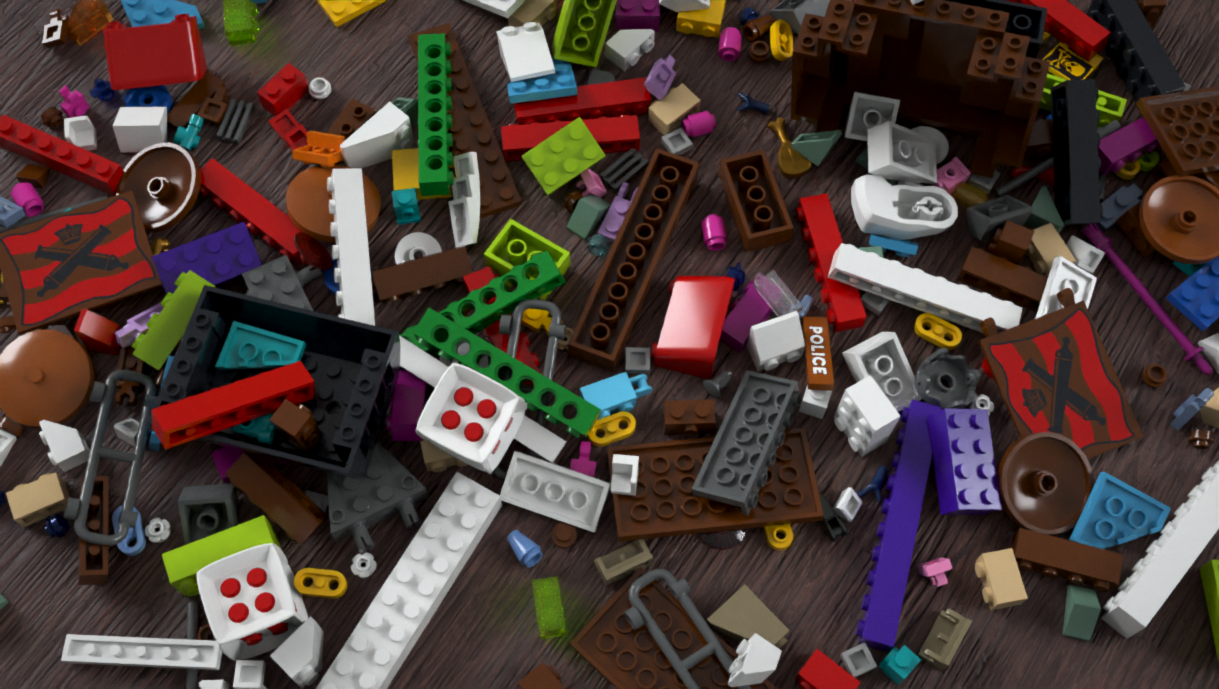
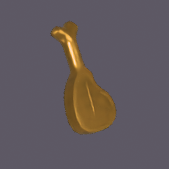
[767,117,812,179]

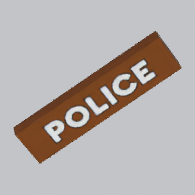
[802,316,834,391]

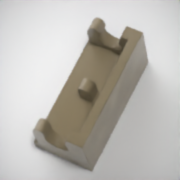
[594,539,653,587]
[917,609,972,671]

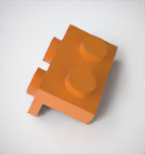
[292,131,345,168]

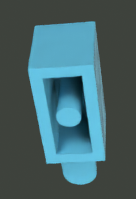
[580,372,653,420]

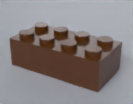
[718,150,794,252]

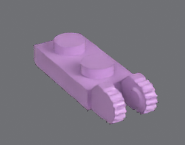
[597,182,638,243]

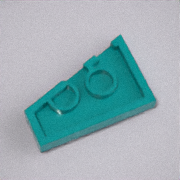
[215,321,306,370]

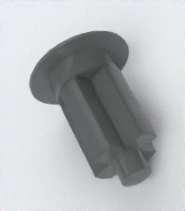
[703,370,732,398]

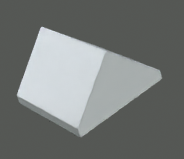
[113,107,167,153]

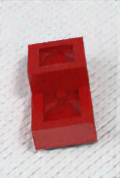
[268,108,308,150]

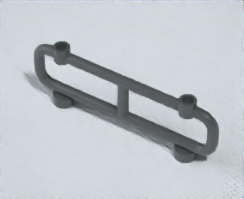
[492,299,566,480]
[64,370,157,546]
[624,569,752,689]

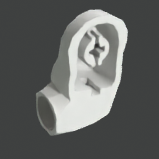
[851,175,958,240]

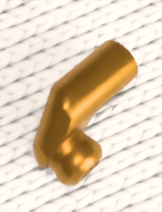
[151,237,170,256]

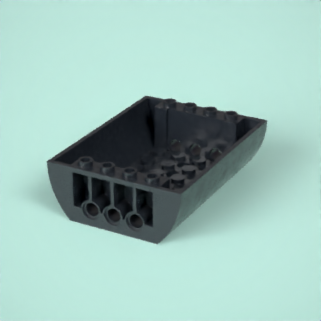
[147,285,401,479]

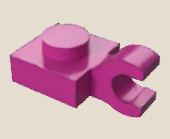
[59,85,90,118]
[570,441,596,477]

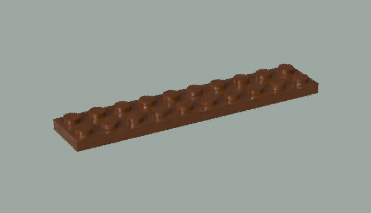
[407,23,522,219]

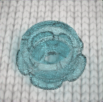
[586,234,610,256]

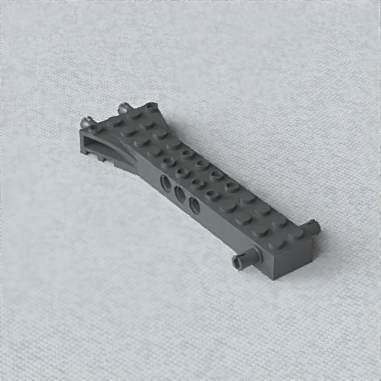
[242,255,429,553]

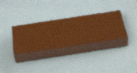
[167,71,226,130]

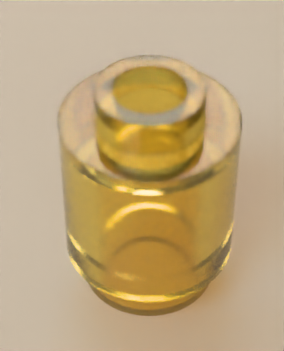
[953,182,990,208]

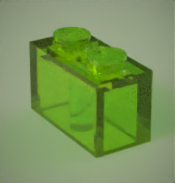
[223,0,259,46]
[532,576,566,639]

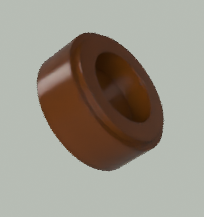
[0,417,25,437]

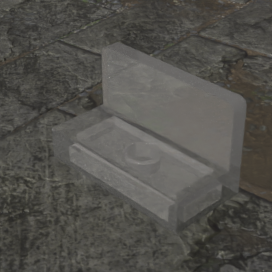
[753,270,803,317]

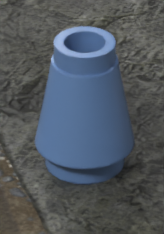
[506,530,543,568]

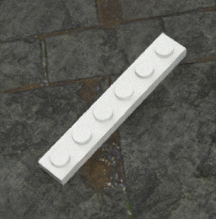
[61,634,222,670]

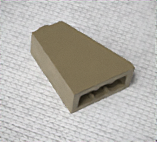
[706,584,790,649]

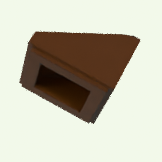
[16,164,51,188]

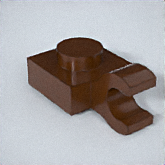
[42,8,69,48]
[197,86,231,127]

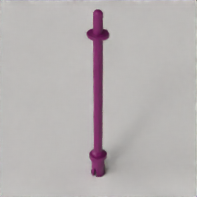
[1082,223,1213,375]

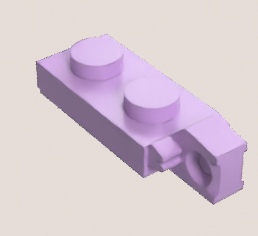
[644,54,676,100]
[115,302,164,348]

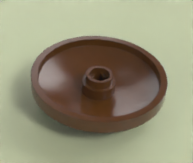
[116,143,201,232]
[997,432,1094,535]

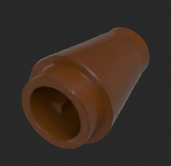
[743,15,775,41]

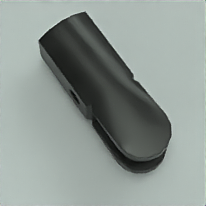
[820,495,848,542]

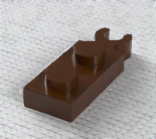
[115,344,146,406]

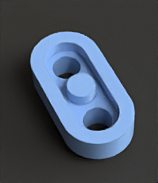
[112,505,146,556]

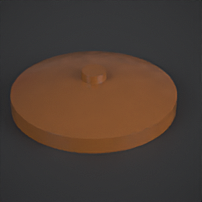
[286,164,381,242]
[1139,175,1219,264]
[0,329,94,428]

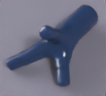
[737,92,770,114]
[857,466,888,502]

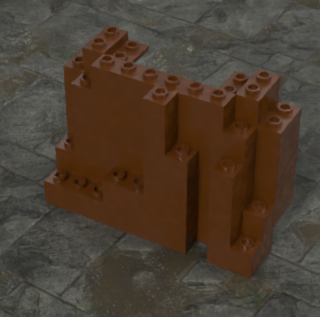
[791,0,1050,178]

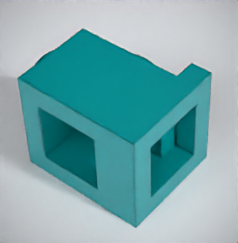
[392,188,421,225]
[878,645,921,685]

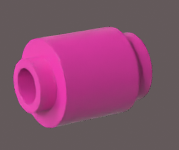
[718,27,742,62]
[681,111,716,138]
[10,183,44,217]
[701,214,727,251]

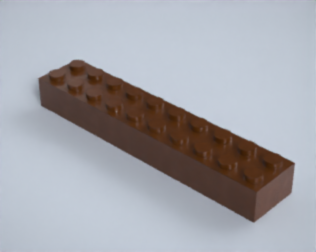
[568,148,700,373]

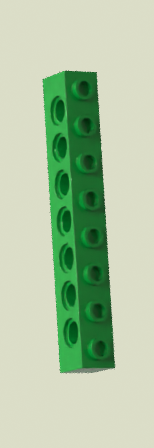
[418,33,454,196]
[400,251,566,369]
[413,308,602,438]

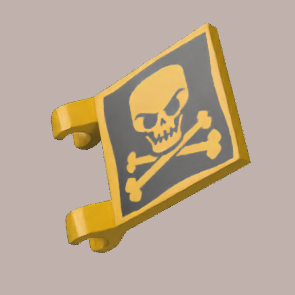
[1042,42,1104,80]

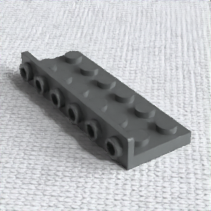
[692,370,802,516]

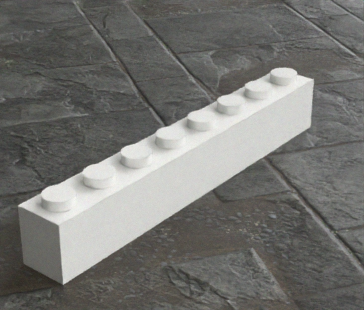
[327,168,375,326]
[827,243,1022,333]

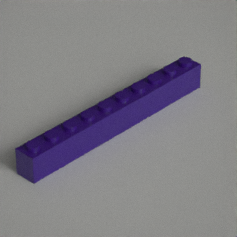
[856,400,941,652]

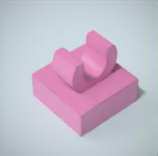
[576,169,607,198]
[917,557,953,587]

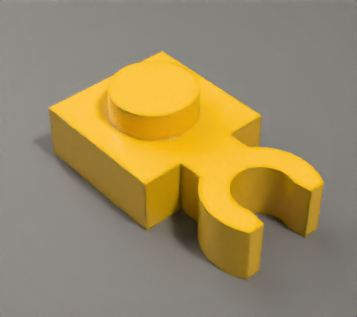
[521,308,563,336]

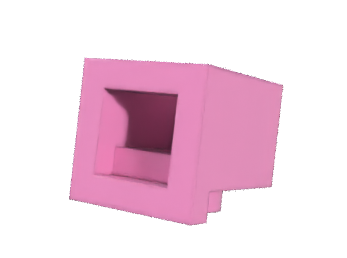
[932,157,971,194]

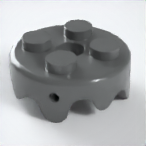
[915,348,981,410]

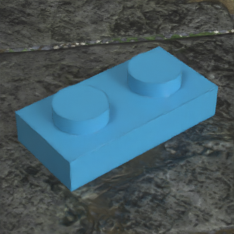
[869,234,918,257]

